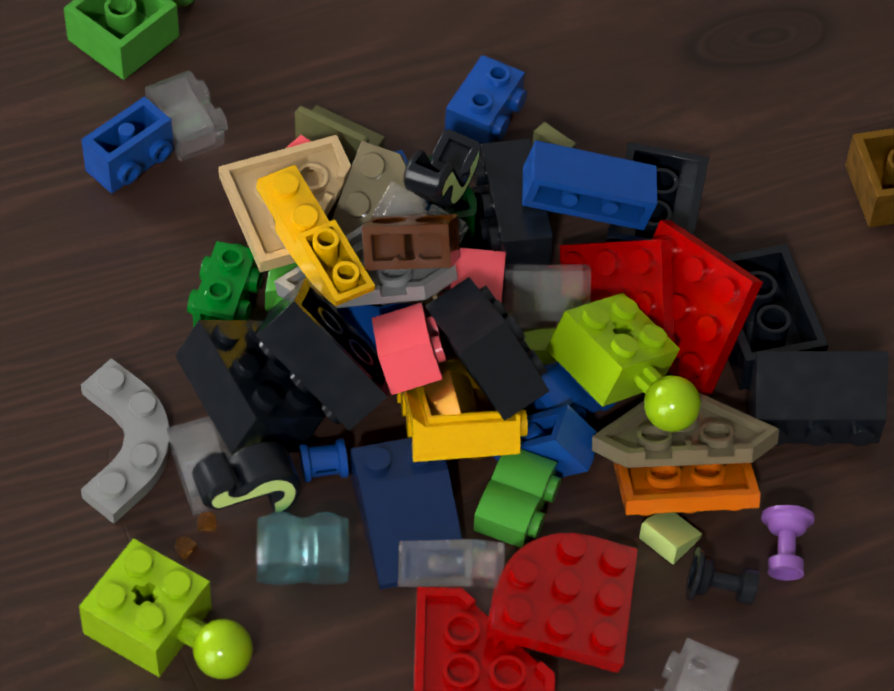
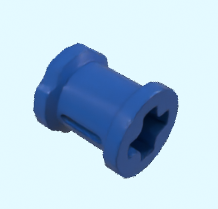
[299,438,348,483]

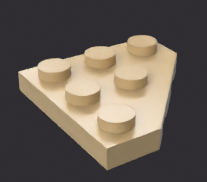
[219,135,351,273]

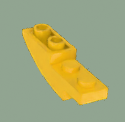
[256,164,375,306]

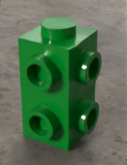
[187,241,264,328]

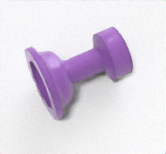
[761,505,815,581]

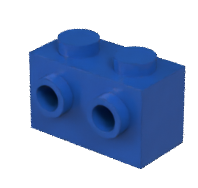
[445,55,527,146]
[81,96,174,194]

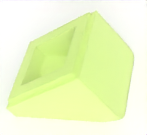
[639,513,702,565]

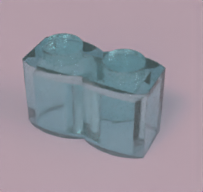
[257,512,349,585]

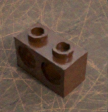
[362,214,461,270]

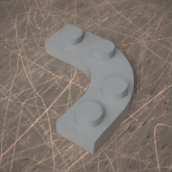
[81,358,170,524]

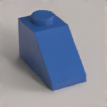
[492,405,597,478]

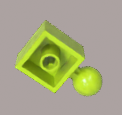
[546,293,701,432]
[79,538,253,679]

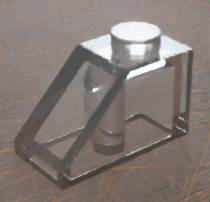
[398,539,505,589]

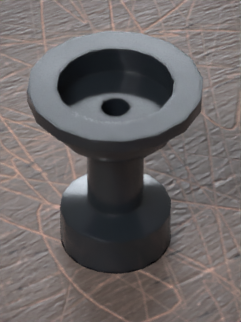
[685,547,759,605]

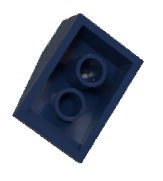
[351,437,468,590]

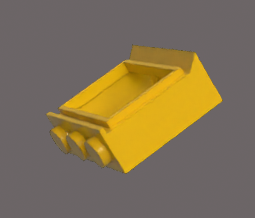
[397,359,528,462]

